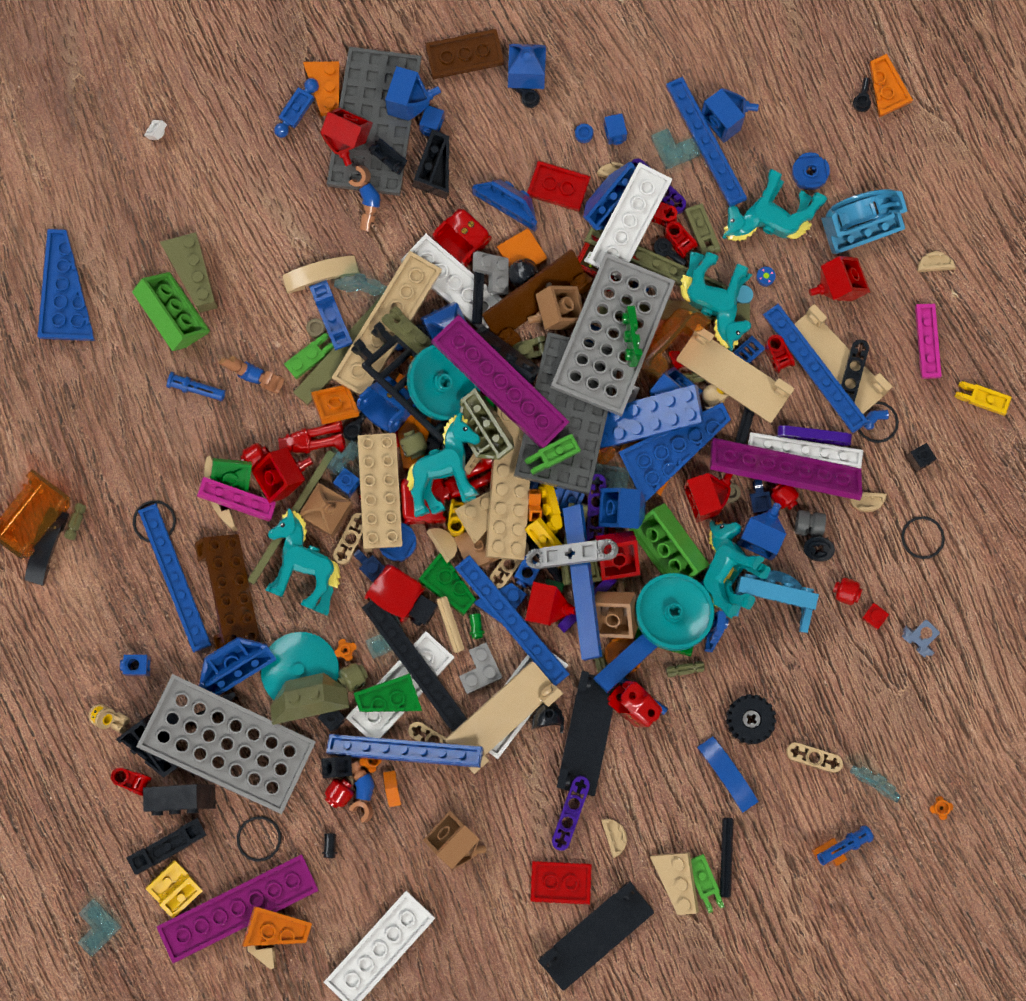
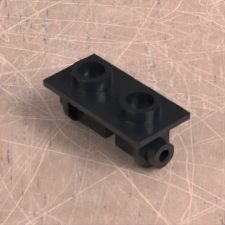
[369,138,408,175]

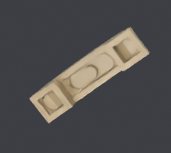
[283,256,359,294]
[204,456,238,531]

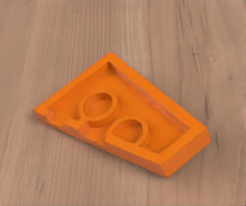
[242,906,312,947]

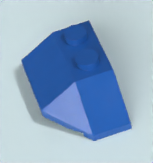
[583,162,636,230]
[472,179,537,232]
[199,637,277,696]

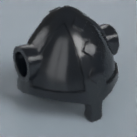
[508,258,539,288]
[531,702,564,733]

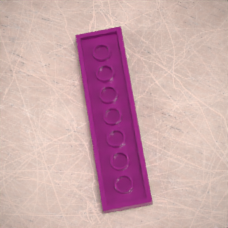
[431,315,569,449]
[710,438,862,500]
[156,854,319,964]

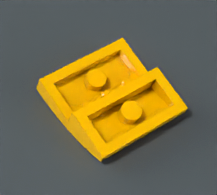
[145,859,203,919]

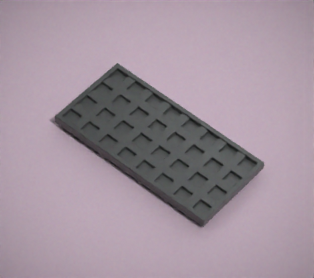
[327,47,422,196]
[513,332,621,495]

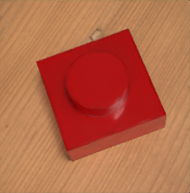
[861,603,890,630]

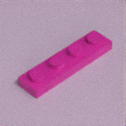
[915,304,942,379]
[197,477,276,522]

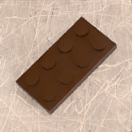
[425,29,504,80]

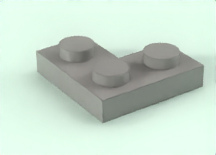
[473,251,509,296]
[459,643,502,694]

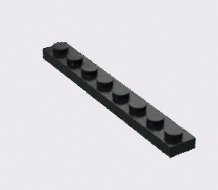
[361,600,467,732]

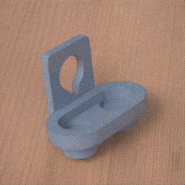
[902,620,940,658]

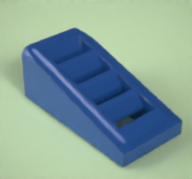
[733,336,766,364]

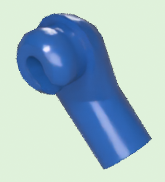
[864,410,889,430]

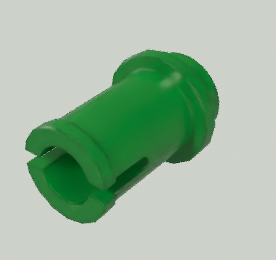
[469,614,485,639]

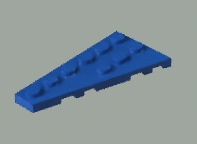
[38,229,95,341]
[619,402,731,502]

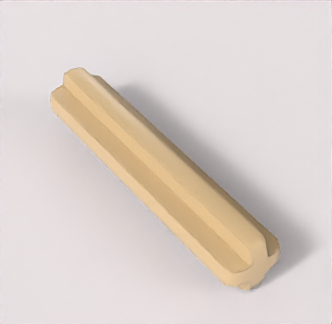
[436,596,464,653]

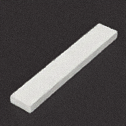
[748,432,863,468]

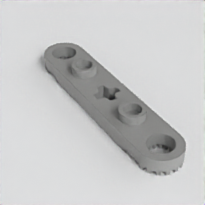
[526,539,618,569]

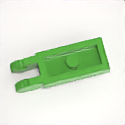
[284,333,334,379]
[525,434,581,475]
[691,854,724,913]

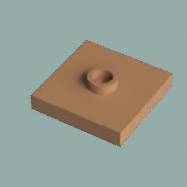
[454,531,499,568]

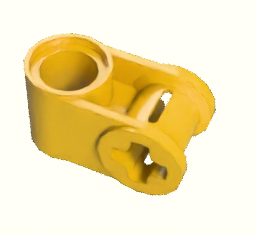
[448,499,468,537]

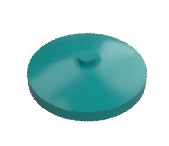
[407,345,480,421]
[635,573,714,651]
[261,632,340,700]

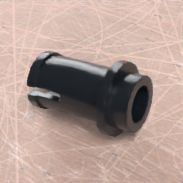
[322,833,338,858]

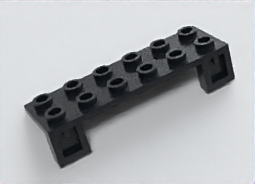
[556,671,619,796]
[537,881,654,991]

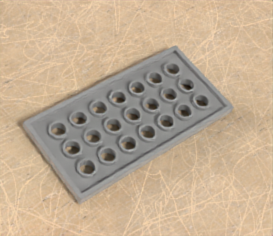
[550,253,675,417]
[136,674,316,814]

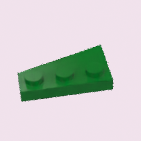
[622,306,642,367]
[418,553,476,616]
[354,674,422,712]

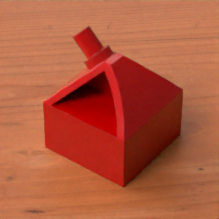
[320,108,373,166]
[809,256,870,301]
[252,447,313,504]
[683,473,733,523]
[595,527,640,581]
[525,582,576,626]

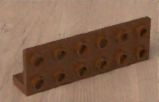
[482,249,594,347]
[195,534,261,650]

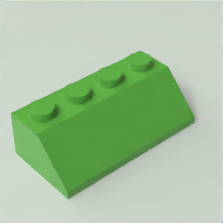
[132,272,210,351]
[629,503,710,578]

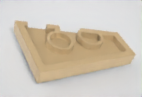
[455,491,490,544]
[650,852,699,915]

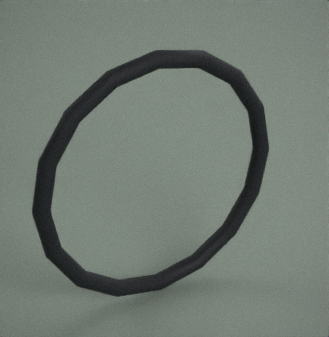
[858,401,899,443]
[133,500,176,543]
[901,516,945,559]
[237,816,281,862]

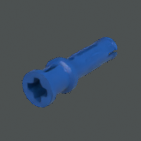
[166,372,226,402]
[817,825,874,866]

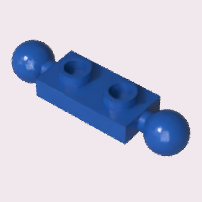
[274,78,319,138]

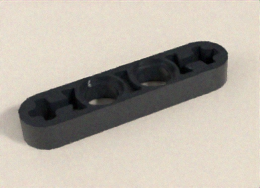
[841,339,869,403]

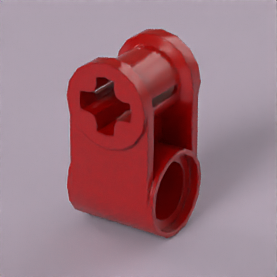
[651,202,678,227]
[664,221,698,258]
[765,335,795,373]
[111,768,152,796]

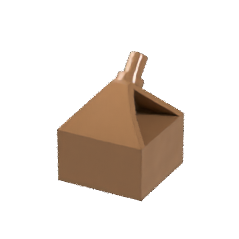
[527,285,583,330]
[299,483,353,538]
[595,583,638,638]
[423,811,486,869]

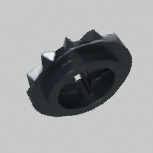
[804,535,835,562]

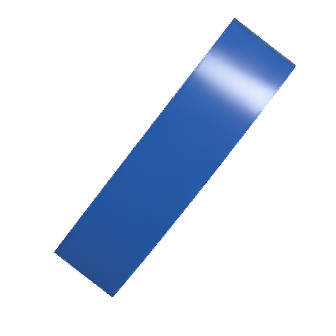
[309,280,353,351]
[697,736,759,813]

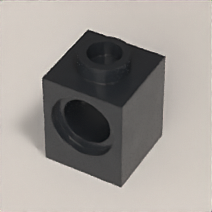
[906,443,937,473]
[409,595,438,627]
[317,710,347,733]
[321,756,352,778]

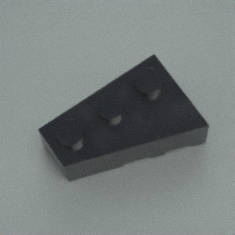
[412,130,449,199]
[115,713,182,778]
[143,784,216,816]

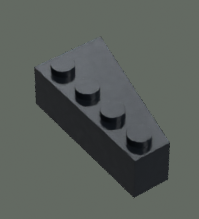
[476,326,540,386]

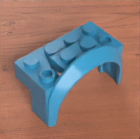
[821,189,908,254]
[734,570,819,633]

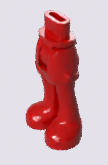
[278,420,346,454]
[442,459,492,501]

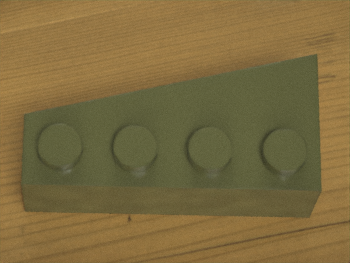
[160,232,218,313]

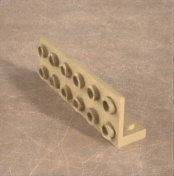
[795,304,893,414]
[676,325,795,423]
[358,433,402,552]
[445,661,563,774]

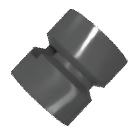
[794,510,826,537]

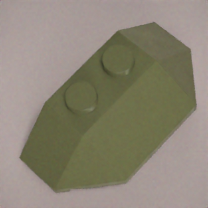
[460,388,514,460]
[270,673,349,725]

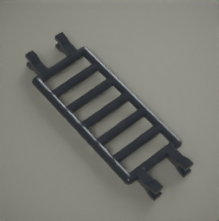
[351,321,473,461]

